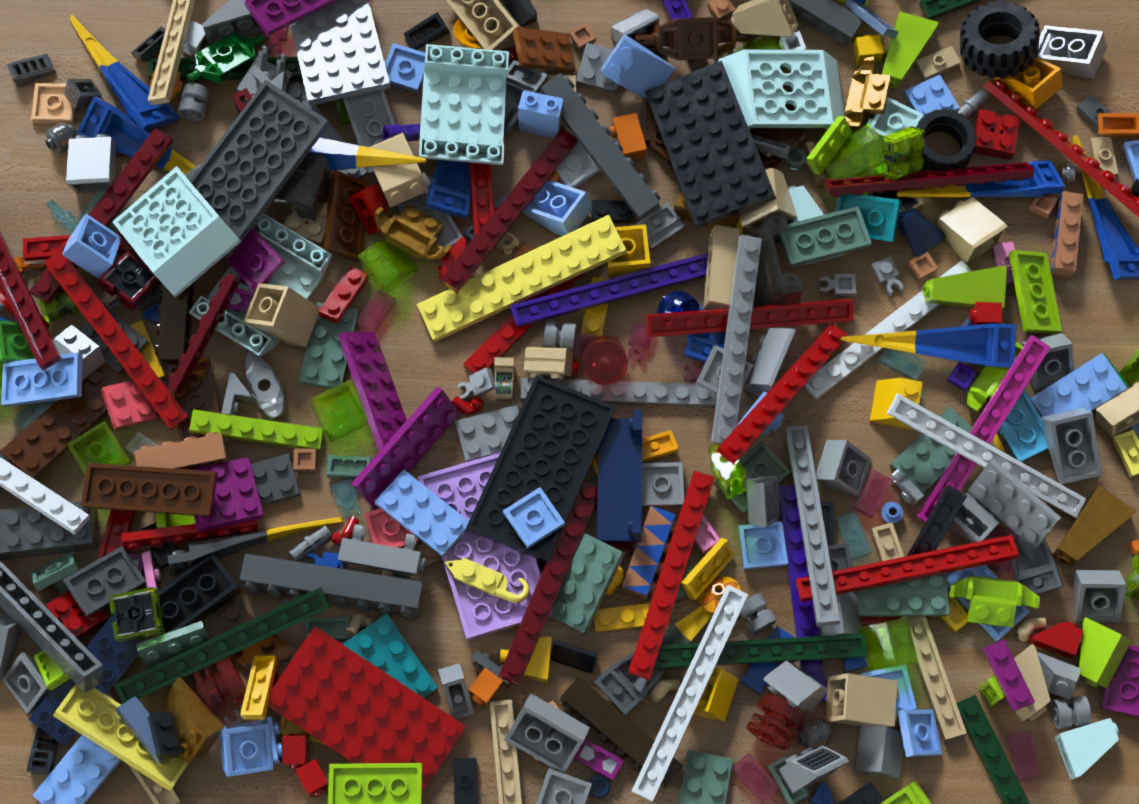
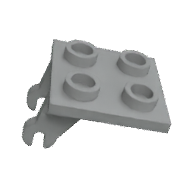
[237,45,293,95]

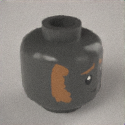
[45,122,78,153]
[796,718,832,749]

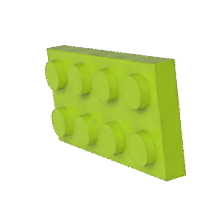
[1009,250,1062,334]
[328,763,422,804]

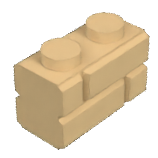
[524,347,573,380]

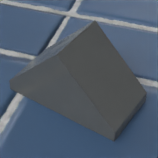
[64,79,102,110]

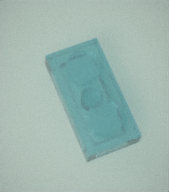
[878,348,927,381]

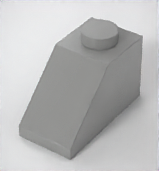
[1037,652,1081,700]
[438,663,474,719]

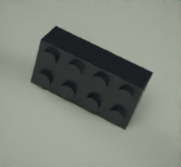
[155,553,242,635]

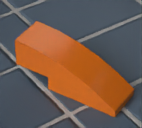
[1098,113,1139,139]

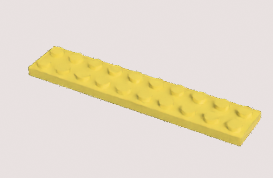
[417,215,627,343]

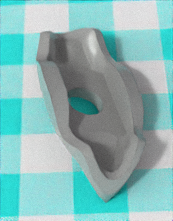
[245,352,287,419]

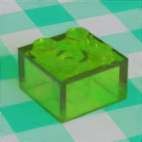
[311,379,369,442]
[67,421,132,475]

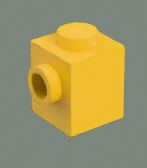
[853,34,886,65]

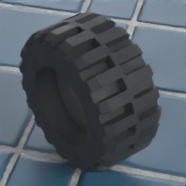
[960,1,1040,79]

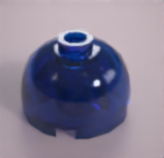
[657,291,700,314]

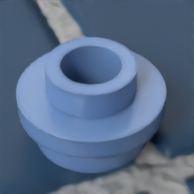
[881,502,903,524]

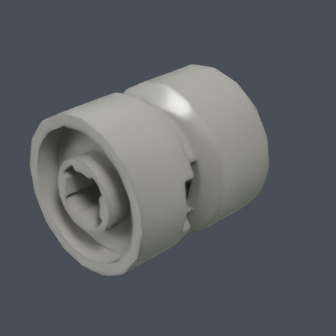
[178,83,210,121]
[543,320,576,351]
[740,593,777,635]
[1051,696,1091,729]

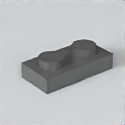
[471,651,511,688]

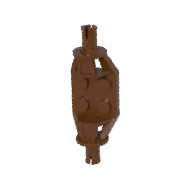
[633,17,753,61]

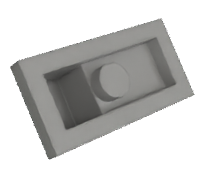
[252,67,287,93]
[222,373,254,415]

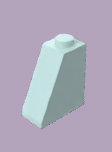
[1054,718,1119,780]

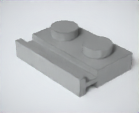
[634,202,686,251]

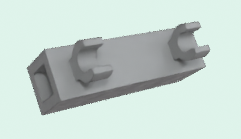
[338,525,426,576]

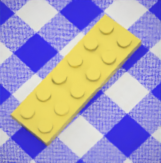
[53,684,188,791]

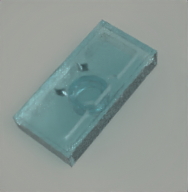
[47,199,78,233]
[835,511,872,560]

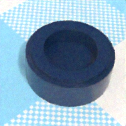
[589,775,610,799]

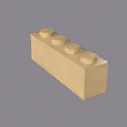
[703,224,740,310]
[1095,381,1139,438]

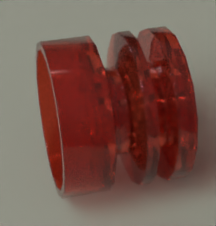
[582,335,628,386]
[194,656,246,715]
[746,693,806,751]

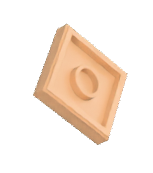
[31,83,75,124]

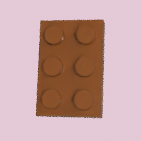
[513,27,576,73]

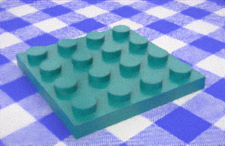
[343,614,438,698]

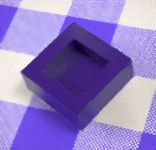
[947,362,977,392]

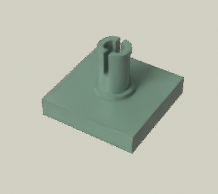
[32,551,78,595]

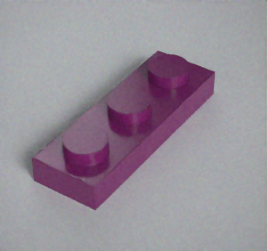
[982,639,1035,712]

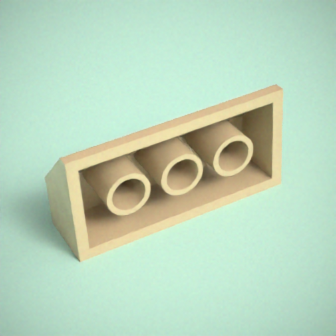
[446,0,521,51]

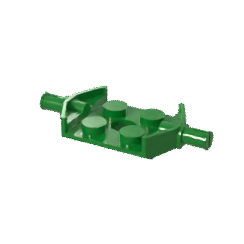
[186,33,265,83]

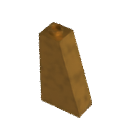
[1053,486,1137,566]

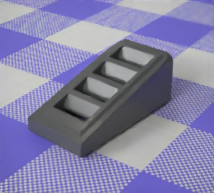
[7,54,56,87]

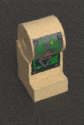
[494,357,514,399]

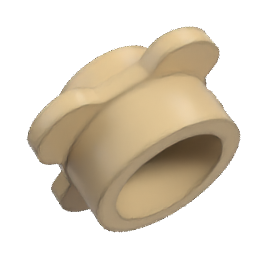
[495,231,520,255]

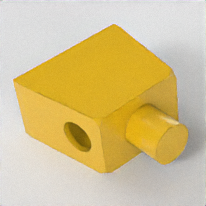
[500,637,552,683]

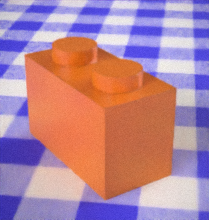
[609,113,647,161]

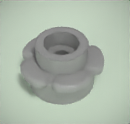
[1062,163,1076,184]

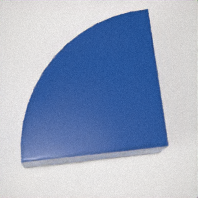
[141,302,161,324]
[844,658,867,673]
[810,781,833,804]

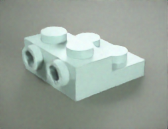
[865,97,923,145]

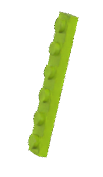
[189,409,323,451]

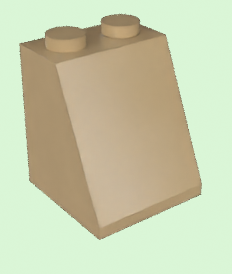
[731,0,799,36]
[369,133,429,208]
[740,168,797,235]
[936,197,1008,264]
[243,283,320,347]
[988,644,1051,722]
[825,673,899,727]

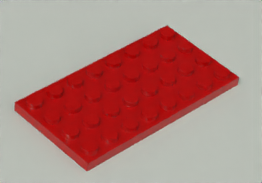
[268,626,466,793]

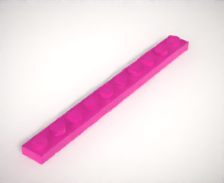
[916,335,1051,523]

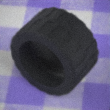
[915,109,977,172]

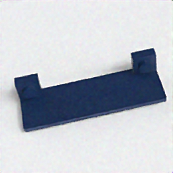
[597,410,642,542]
[29,613,152,746]

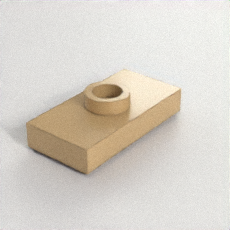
[915,46,961,80]
[1089,136,1119,177]

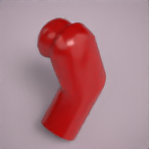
[331,517,359,546]

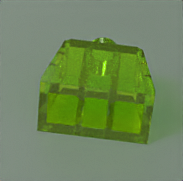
[708,444,747,500]

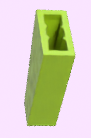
[881,12,938,89]
[922,266,1007,309]

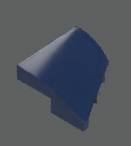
[898,208,945,257]

